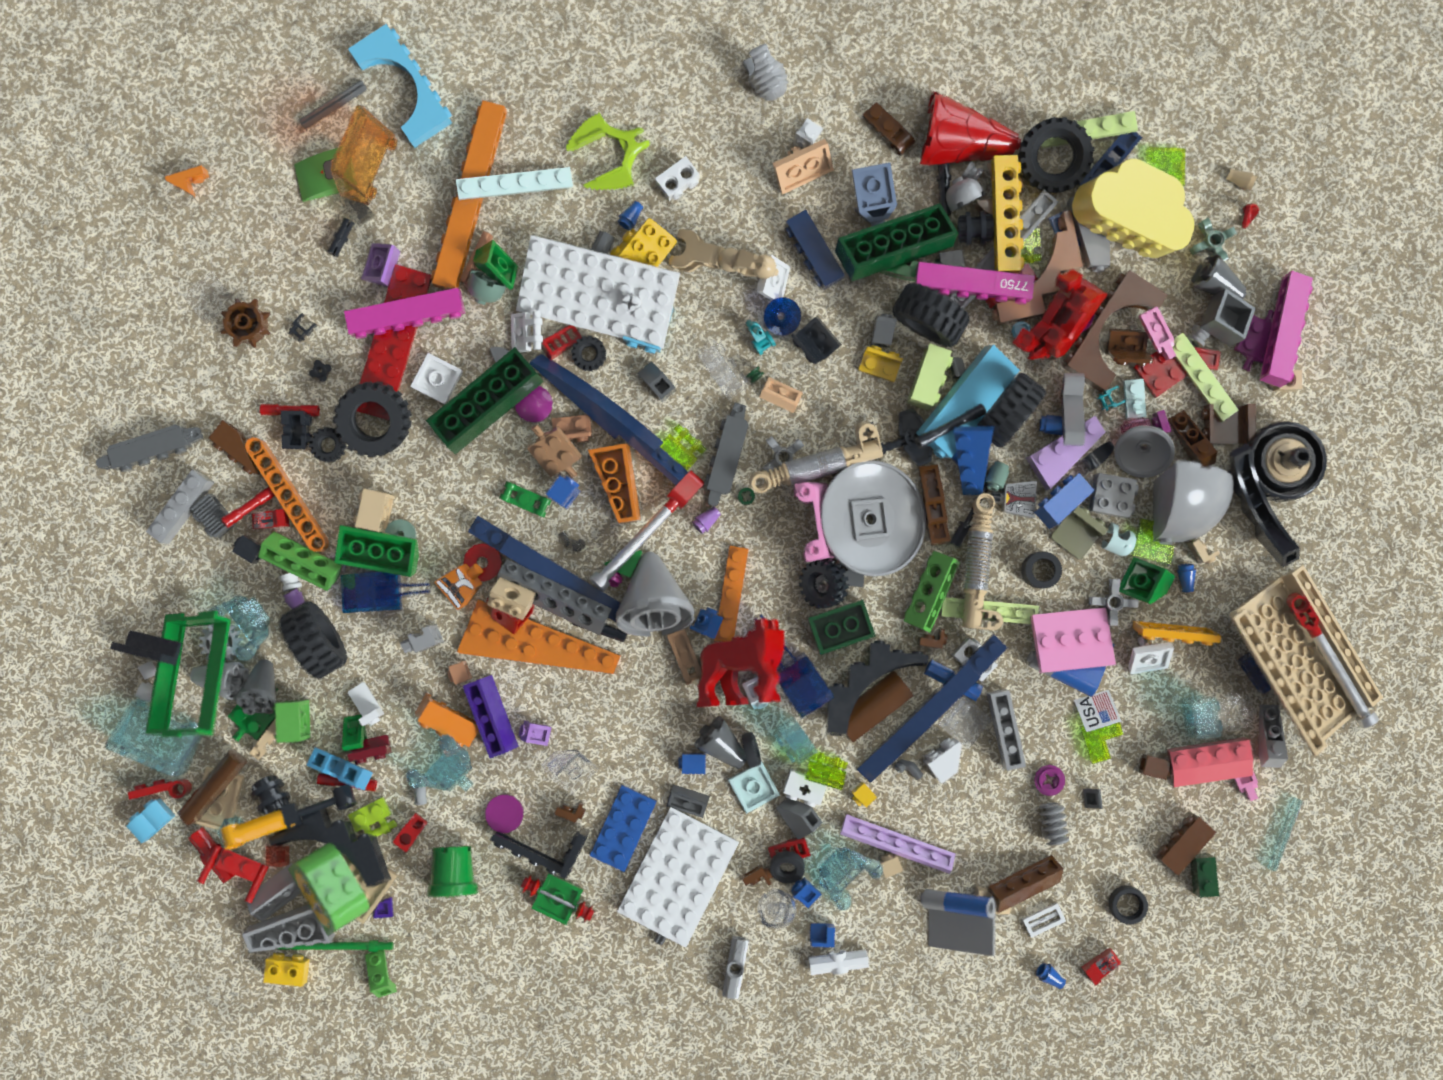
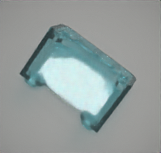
[105,699,203,776]

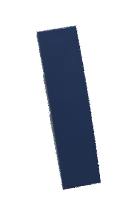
[1079,132,1143,186]

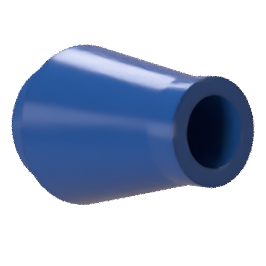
[618,201,643,230]
[1176,564,1196,592]
[1036,963,1066,989]

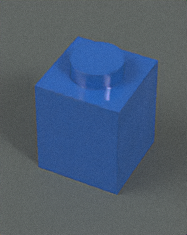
[678,753,706,774]

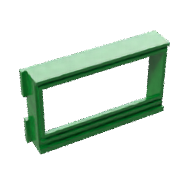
[145,610,231,738]

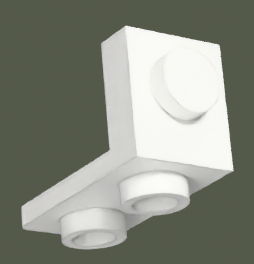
[348,682,384,726]

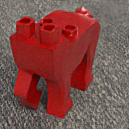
[1013,269,1108,360]
[697,618,784,707]

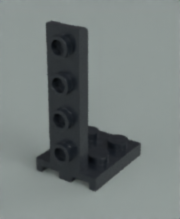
[490,828,590,879]

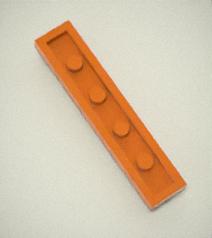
[714,546,749,642]

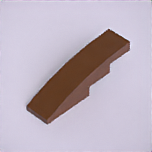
[919,464,951,546]

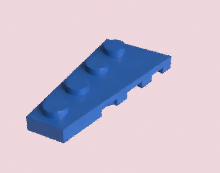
[954,426,994,495]

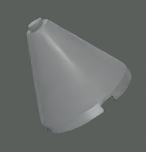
[616,552,694,637]

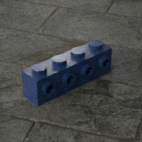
[784,209,845,290]

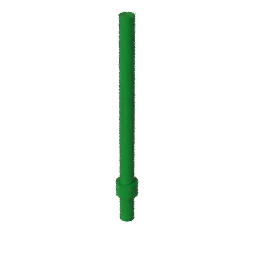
[277,940,394,952]

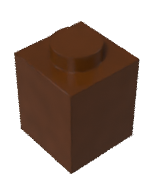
[1139,754,1171,780]

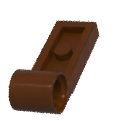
[863,102,915,156]

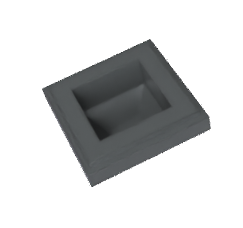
[1083,788,1103,809]

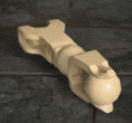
[668,229,779,279]

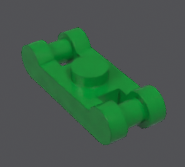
[499,481,552,518]

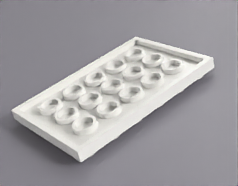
[617,807,739,947]

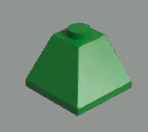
[473,240,518,290]
[1119,557,1175,604]

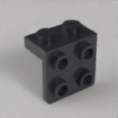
[791,316,842,364]

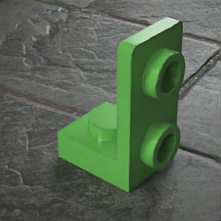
[365,950,397,998]

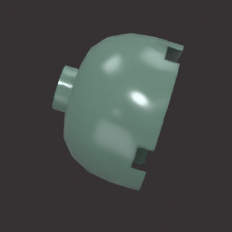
[467,270,506,305]

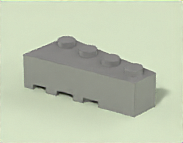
[242,904,335,952]

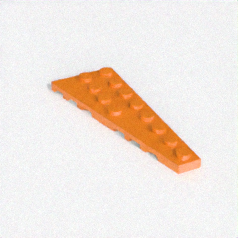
[457,599,621,674]

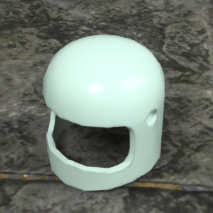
[1102,522,1136,556]

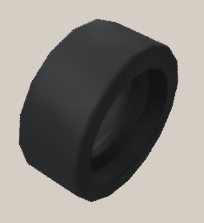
[1108,885,1148,925]

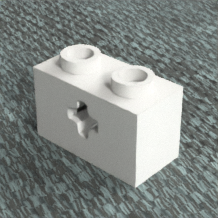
[783,769,828,807]

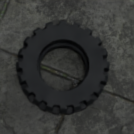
[892,282,970,347]
[976,373,1046,447]
[333,381,412,457]
[279,601,347,679]

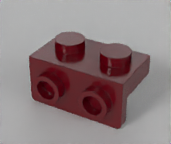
[347,735,392,765]

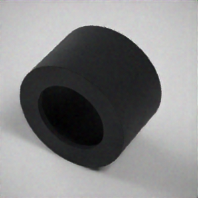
[1021,552,1062,589]

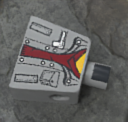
[991,481,1037,518]

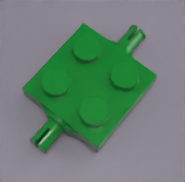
[228,686,279,742]

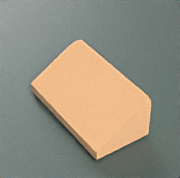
[759,377,803,413]

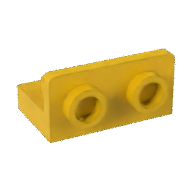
[858,345,903,382]

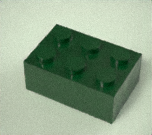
[807,599,876,655]

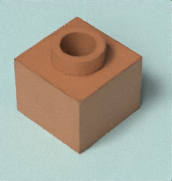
[447,661,472,685]

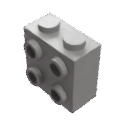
[1089,473,1139,518]

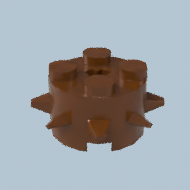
[220,298,271,348]

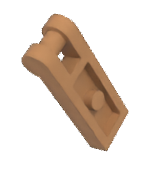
[667,629,702,685]

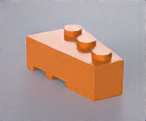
[415,692,479,747]

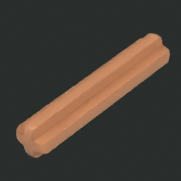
[460,231,493,285]

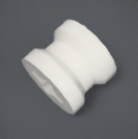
[279,573,302,592]

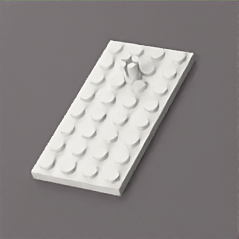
[516,235,680,349]

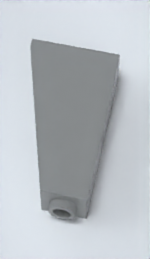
[1067,197,1110,272]

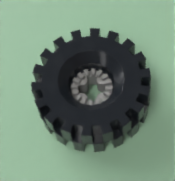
[799,559,849,609]

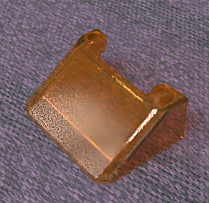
[331,105,397,205]

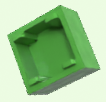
[273,700,311,743]

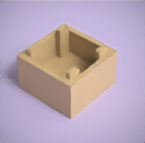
[353,489,394,533]

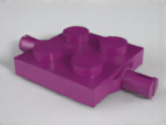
[1234,310,1275,372]

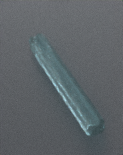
[1266,797,1303,871]

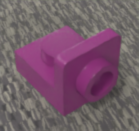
[1151,410,1171,433]

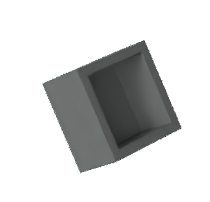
[1200,289,1256,347]

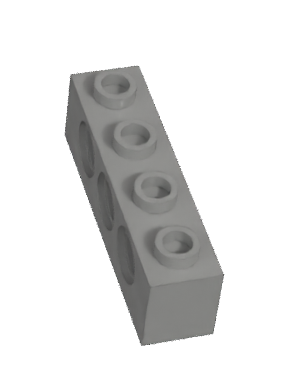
[987,689,1026,771]

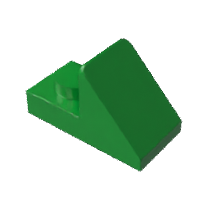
[342,714,367,751]

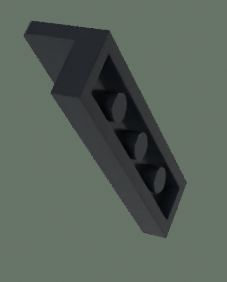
[110,630,182,665]

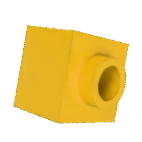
[851,781,877,808]

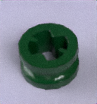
[746,366,765,384]
[738,488,755,505]

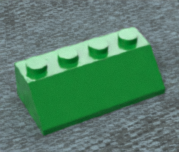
[335,525,419,577]

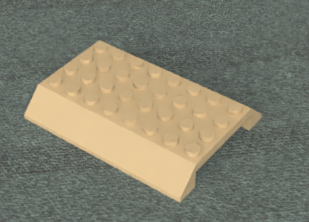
[1229,565,1383,757]

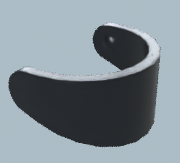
[1081,441,1114,471]

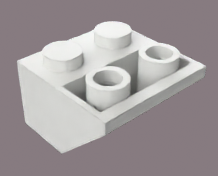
[923,738,962,784]

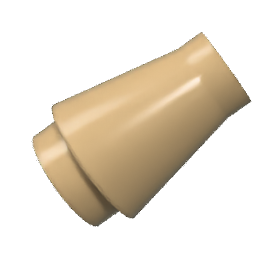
[1226,169,1257,191]

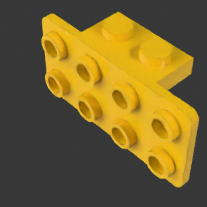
[610,218,677,267]

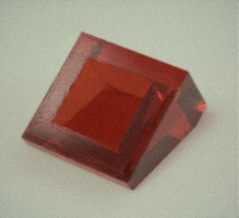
[266,846,290,867]

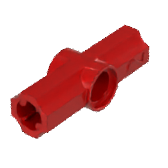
[188,827,235,884]

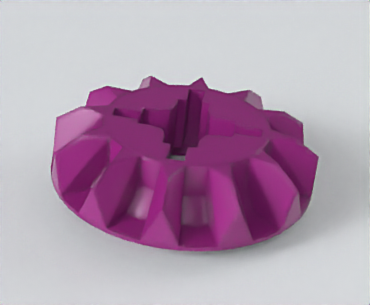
[1034,765,1065,796]

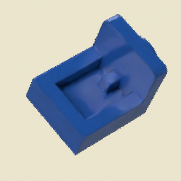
[791,877,821,908]

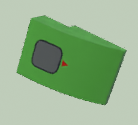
[294,146,357,202]

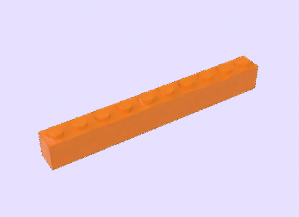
[431,100,507,290]

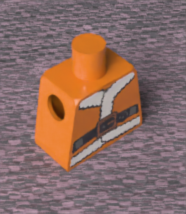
[434,564,483,610]

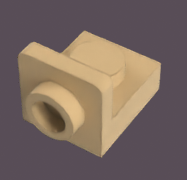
[1187,539,1220,565]

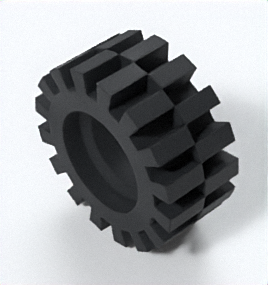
[571,335,607,372]
[309,427,347,463]

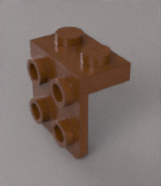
[1107,329,1153,366]

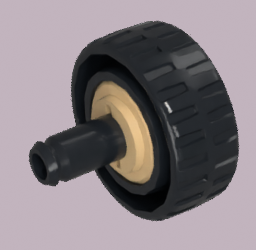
[1244,421,1327,502]

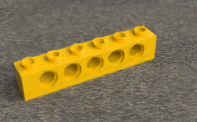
[991,155,1024,274]

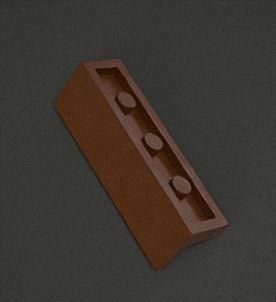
[988,855,1064,914]

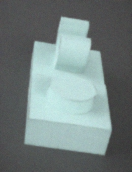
[1123,379,1147,419]

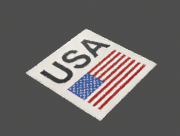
[1074,690,1121,732]

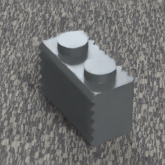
[190,493,237,538]

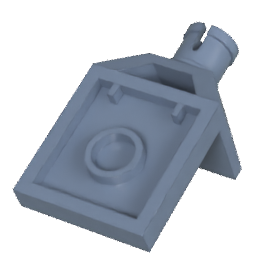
[851,162,897,227]

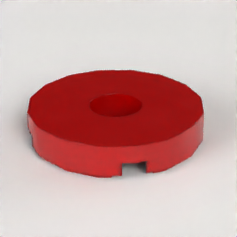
[463,543,502,582]

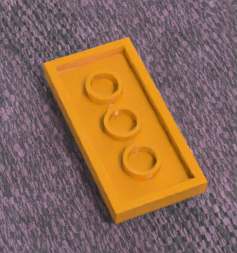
[1133,621,1221,645]

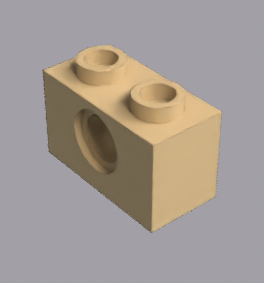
[487,577,535,620]

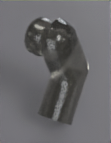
[558,530,586,552]

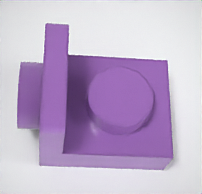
[519,721,552,746]

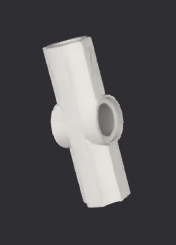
[809,949,869,975]

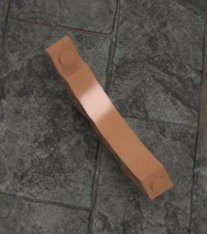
[992,210,1083,325]

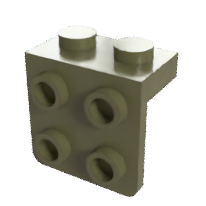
[1051,506,1109,559]

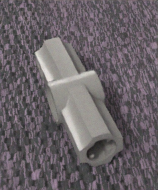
[722,936,749,999]

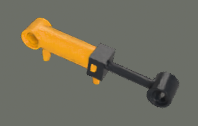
[220,785,357,850]

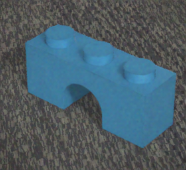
[307,747,373,790]

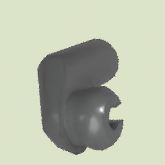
[895,759,923,780]

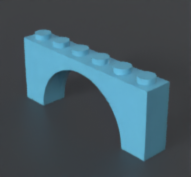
[348,24,452,148]

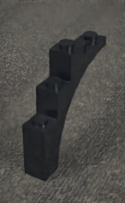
[1228,444,1300,567]
[826,641,928,737]
[268,808,391,887]

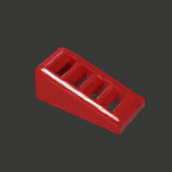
[541,325,582,360]
[768,837,811,859]

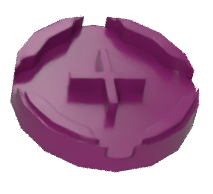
[485,794,524,833]

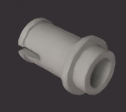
[412,780,428,805]

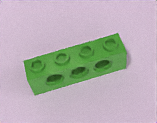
[259,531,342,591]
[904,551,961,633]

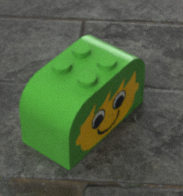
[288,843,369,936]

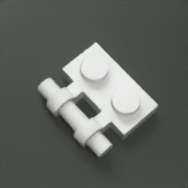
[511,311,543,353]

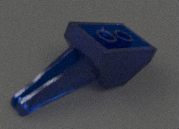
[340,572,431,613]
[754,614,834,718]

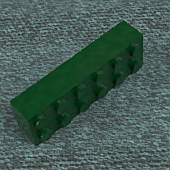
[835,203,958,282]
[426,347,544,455]

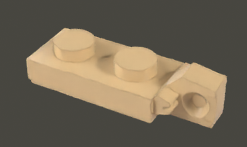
[249,719,276,760]

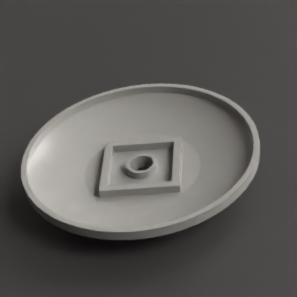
[820,461,926,577]

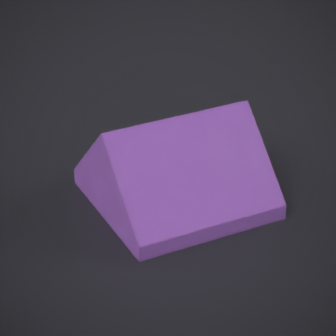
[361,243,400,287]

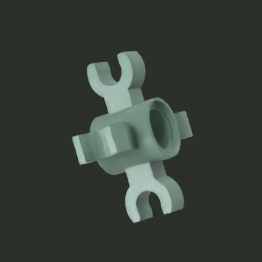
[1189,218,1237,261]

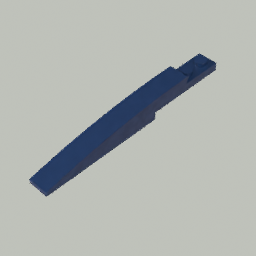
[529,354,688,485]
[468,516,621,623]
[857,634,1008,783]

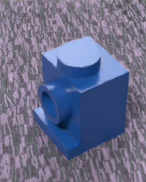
[690,607,723,639]

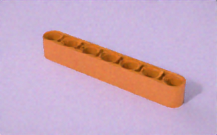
[245,437,329,552]

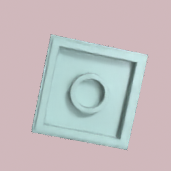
[728,761,780,814]

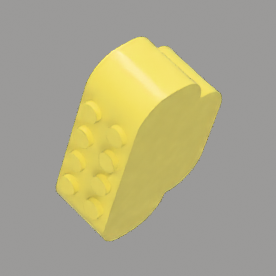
[1072,159,1194,258]

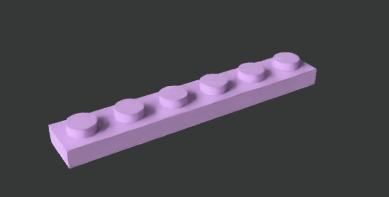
[840,814,955,874]

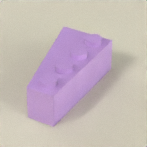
[1026,416,1105,490]

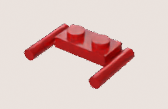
[196,845,269,904]

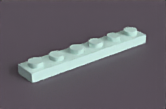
[456,167,573,200]

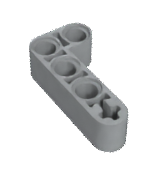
[1061,373,1085,446]

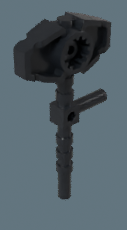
[868,408,932,467]

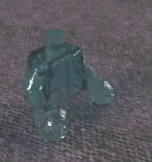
[208,596,270,661]
[406,734,474,792]
[817,844,883,911]

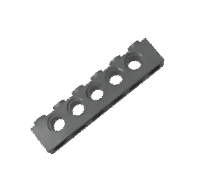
[496,559,612,636]

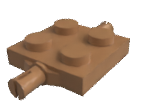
[527,424,582,479]

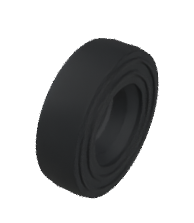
[742,732,761,768]
[770,851,805,884]

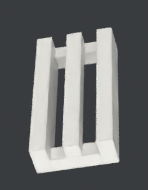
[1022,902,1066,938]

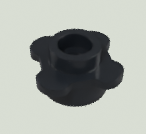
[309,360,332,382]

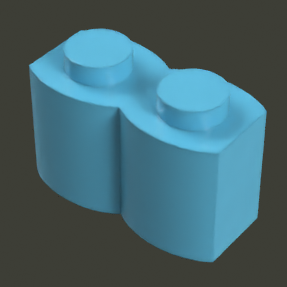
[126,798,176,844]

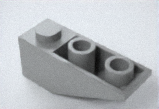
[1259,705,1288,768]

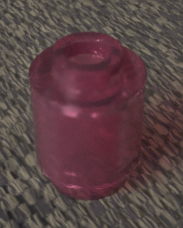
[1121,417,1151,434]

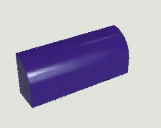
[463,675,519,759]

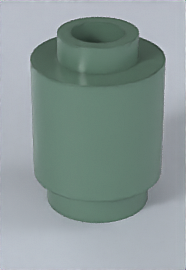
[985,461,1009,492]

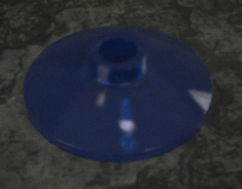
[763,297,801,336]

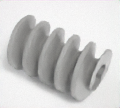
[1039,803,1069,845]

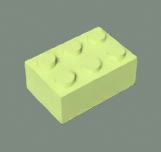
[907,344,953,410]

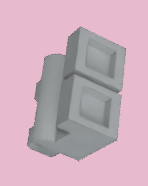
[400,624,444,653]

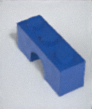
[546,475,581,509]

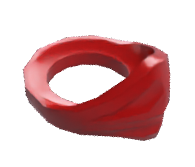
[1242,203,1260,229]

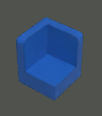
[810,923,835,947]

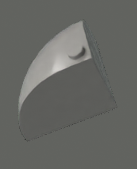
[1153,461,1233,545]

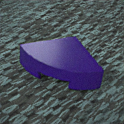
[373,897,394,919]

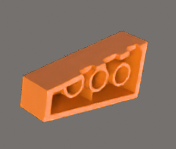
[588,444,641,524]

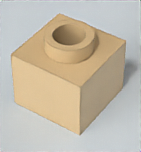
[878,853,903,878]

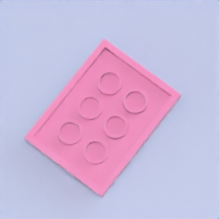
[1030,608,1116,673]

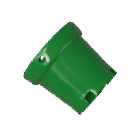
[426,846,478,897]

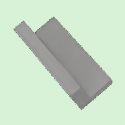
[247,863,302,921]

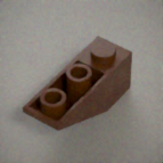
[1168,410,1217,468]
[209,420,260,475]

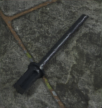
[950,460,999,548]

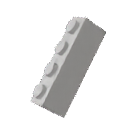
[146,470,215,544]

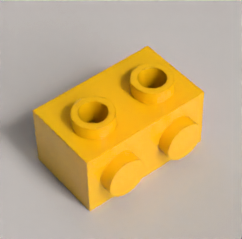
[263,952,309,987]

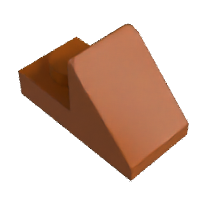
[165,165,209,197]

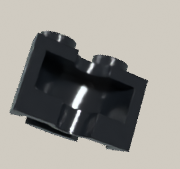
[281,411,313,449]

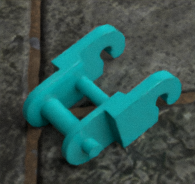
[1096,386,1126,411]

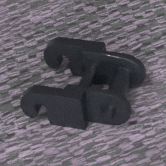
[289,313,317,342]

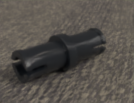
[327,218,355,258]

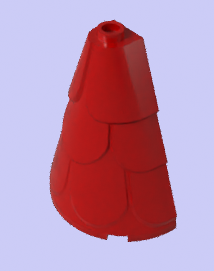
[920,91,1021,166]

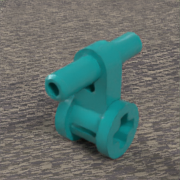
[745,320,776,356]

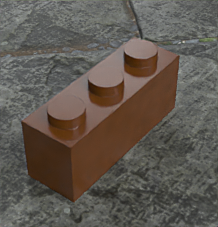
[1156,814,1217,876]

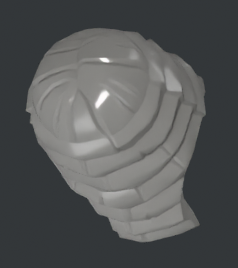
[742,44,788,101]

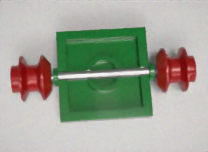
[520,873,595,925]

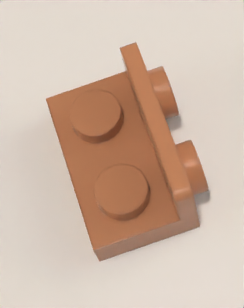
[552,415,593,443]

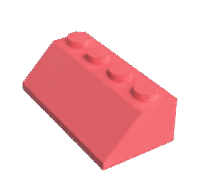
[1167,737,1253,787]

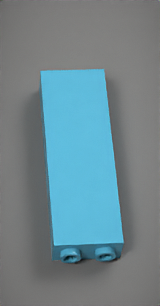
[916,345,1020,458]

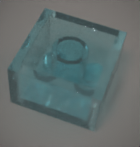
[1181,695,1223,740]
[774,716,818,765]

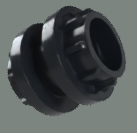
[957,211,994,246]
[250,775,291,815]

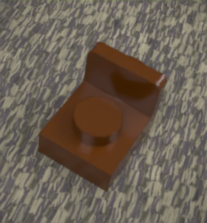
[917,629,948,649]
[554,802,586,823]
[742,864,773,886]

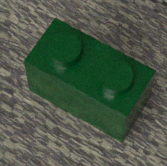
[1190,853,1219,898]

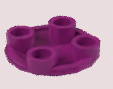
[515,386,553,423]

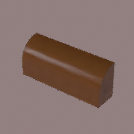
[847,671,914,743]
[178,749,248,826]

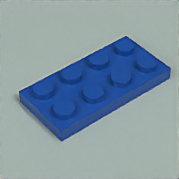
[590,785,657,872]

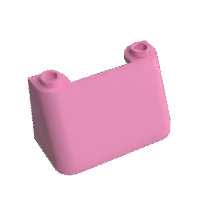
[793,482,835,562]

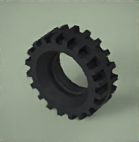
[1018,117,1095,193]

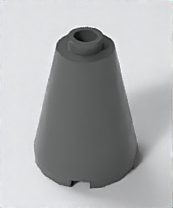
[1191,253,1246,299]

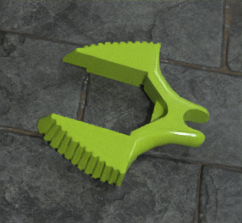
[566,112,650,190]

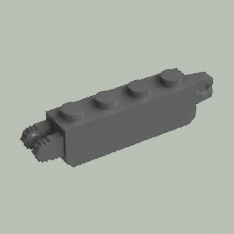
[704,403,749,507]
[95,424,203,472]

